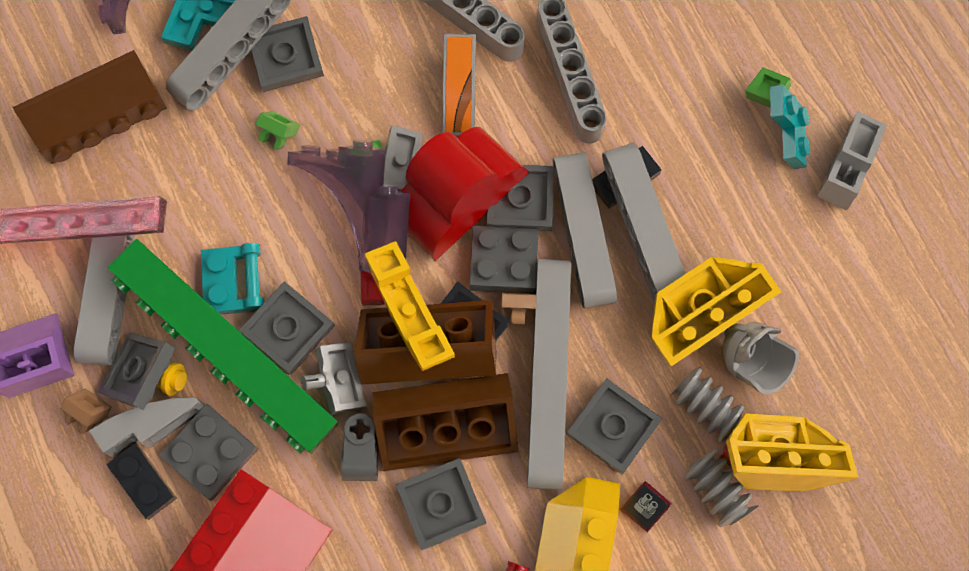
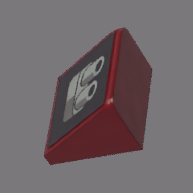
[620,481,672,532]

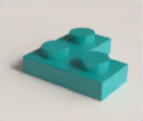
[161,0,235,51]
[770,84,810,169]

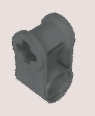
[341,414,378,481]

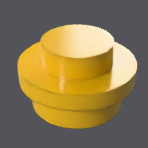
[156,362,187,396]

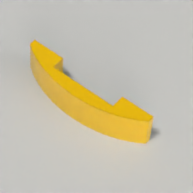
[365,241,455,371]

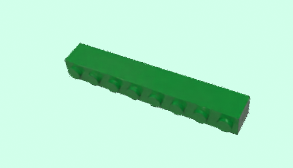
[107,238,339,454]

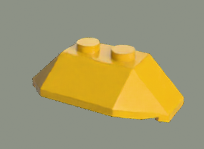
[651,256,782,367]
[726,413,858,492]
[535,477,620,571]

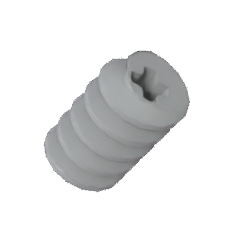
[670,367,744,443]
[685,447,759,527]

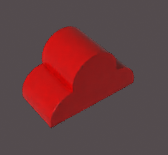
[390,127,529,261]

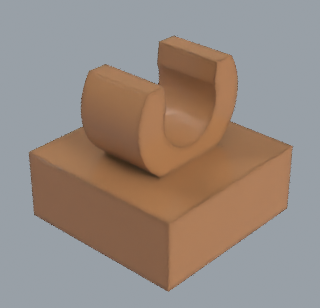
[502,292,536,324]
[60,388,112,434]

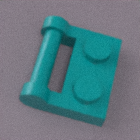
[201,243,264,315]

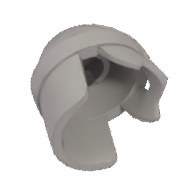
[722,322,799,394]

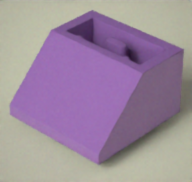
[0,313,75,398]

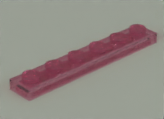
[0,196,167,244]

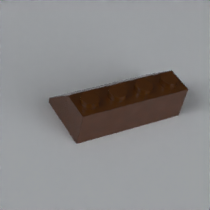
[13,50,167,164]
[354,300,497,385]
[372,373,519,471]

